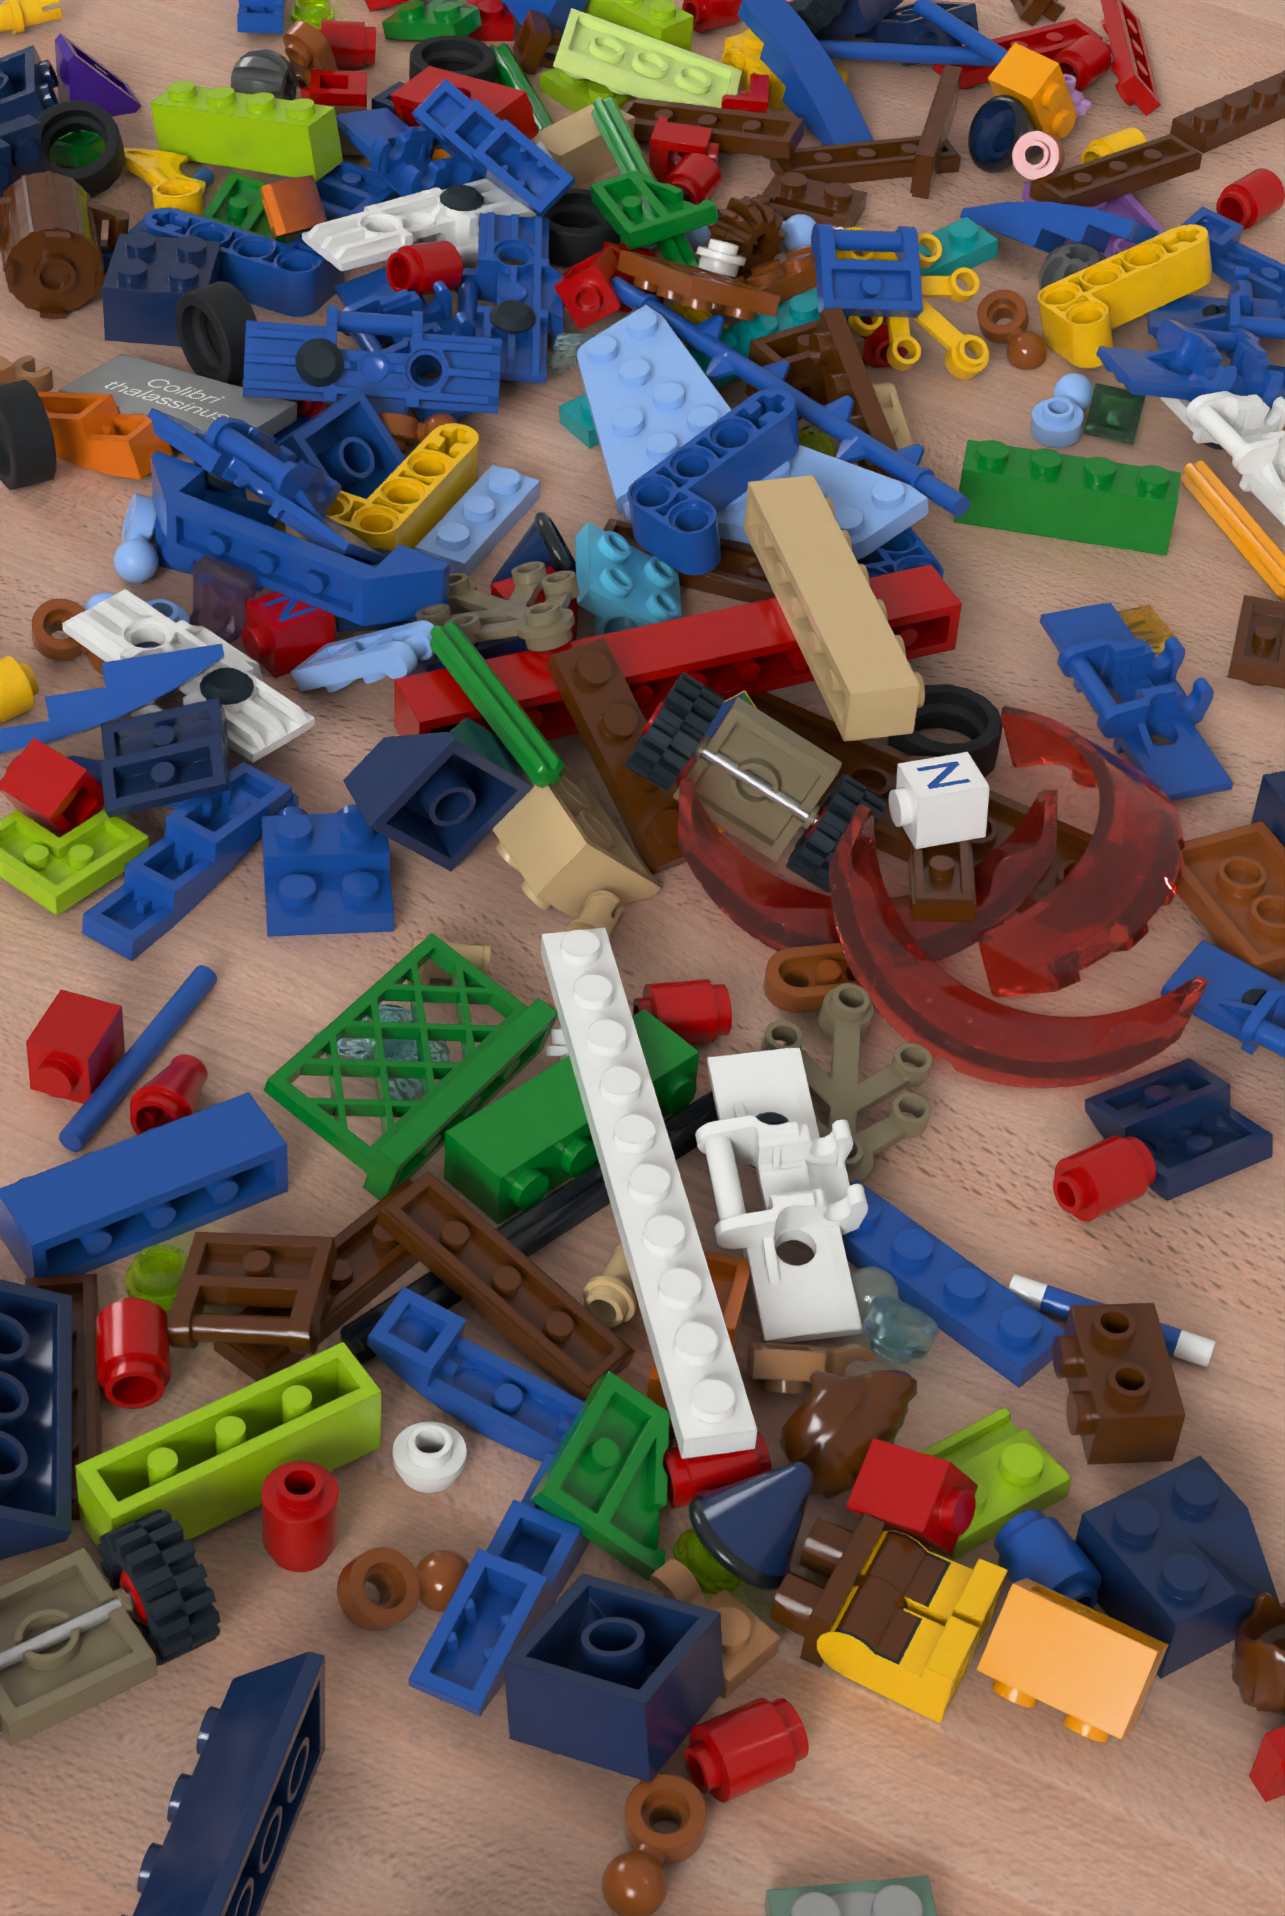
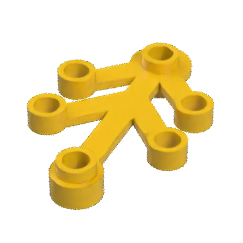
[835,227,989,380]

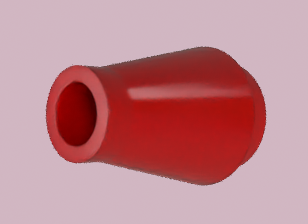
[130,1054,208,1135]

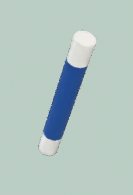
[1008,1274,1216,1368]

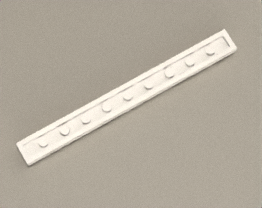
[541,928,757,1459]

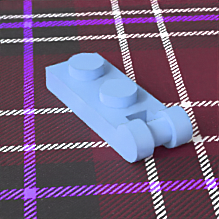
[290,620,435,692]

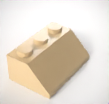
[491,764,662,918]

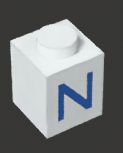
[889,752,990,849]

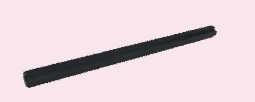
[340,1042,806,1364]

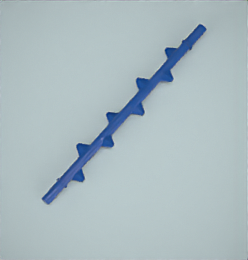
[610,277,970,517]

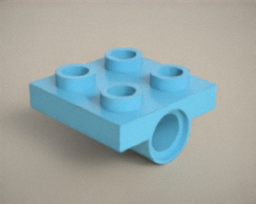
[575,522,682,636]

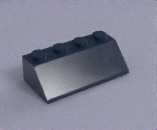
[0,1279,72,1560]
[121,1652,325,1916]

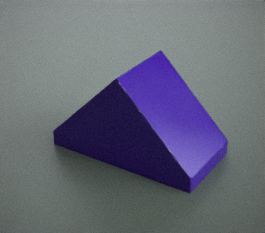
[54,33,141,116]

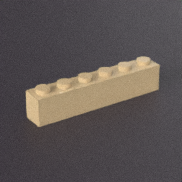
[743,475,925,742]

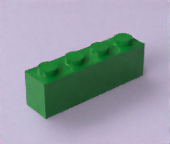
[954,440,1181,556]
[444,1009,699,1224]

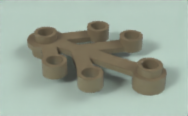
[415,561,580,651]
[761,983,933,1184]

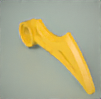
[123,148,206,216]

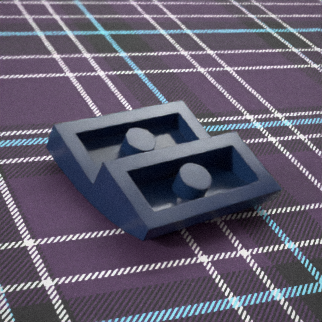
[100,698,230,818]
[1085,1058,1273,1201]

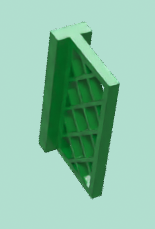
[264,933,558,1200]

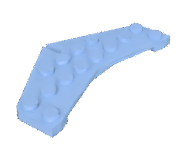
[577,305,929,560]

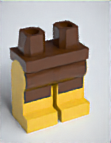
[770,1514,1008,1724]

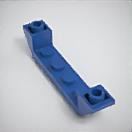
[151,451,450,626]

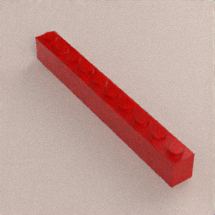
[394,565,962,741]

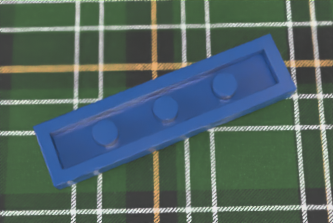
[842,1180,1064,1388]

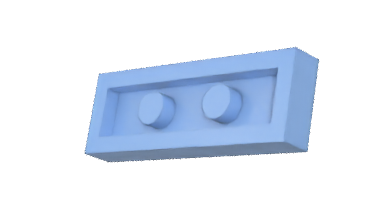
[415,464,540,577]

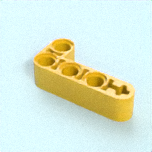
[1037,224,1213,368]
[303,423,479,551]

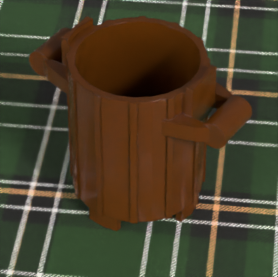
[0,171,130,319]

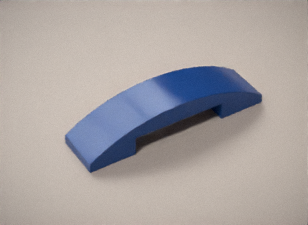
[1180,206,1285,300]
[366,1287,584,1462]

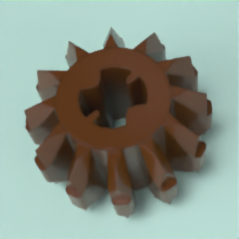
[704,196,787,280]

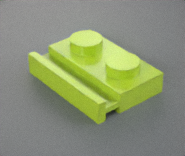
[921,1407,1072,1560]

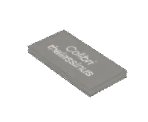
[59,354,297,436]

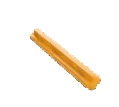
[1181,460,1285,601]

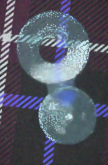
[851,1266,939,1363]

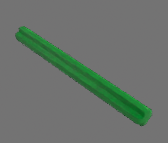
[591,97,699,267]

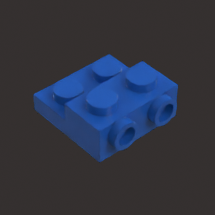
[261,804,394,937]

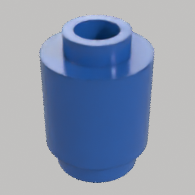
[994,1509,1102,1609]

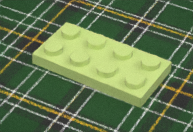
[553,8,742,108]

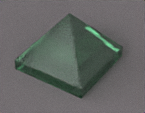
[1083,383,1146,445]

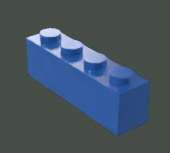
[0,1092,288,1278]

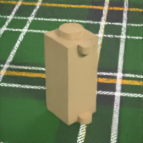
[531,103,635,188]

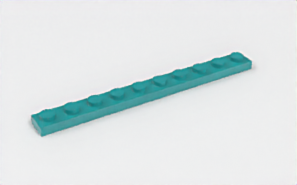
[559,217,998,449]

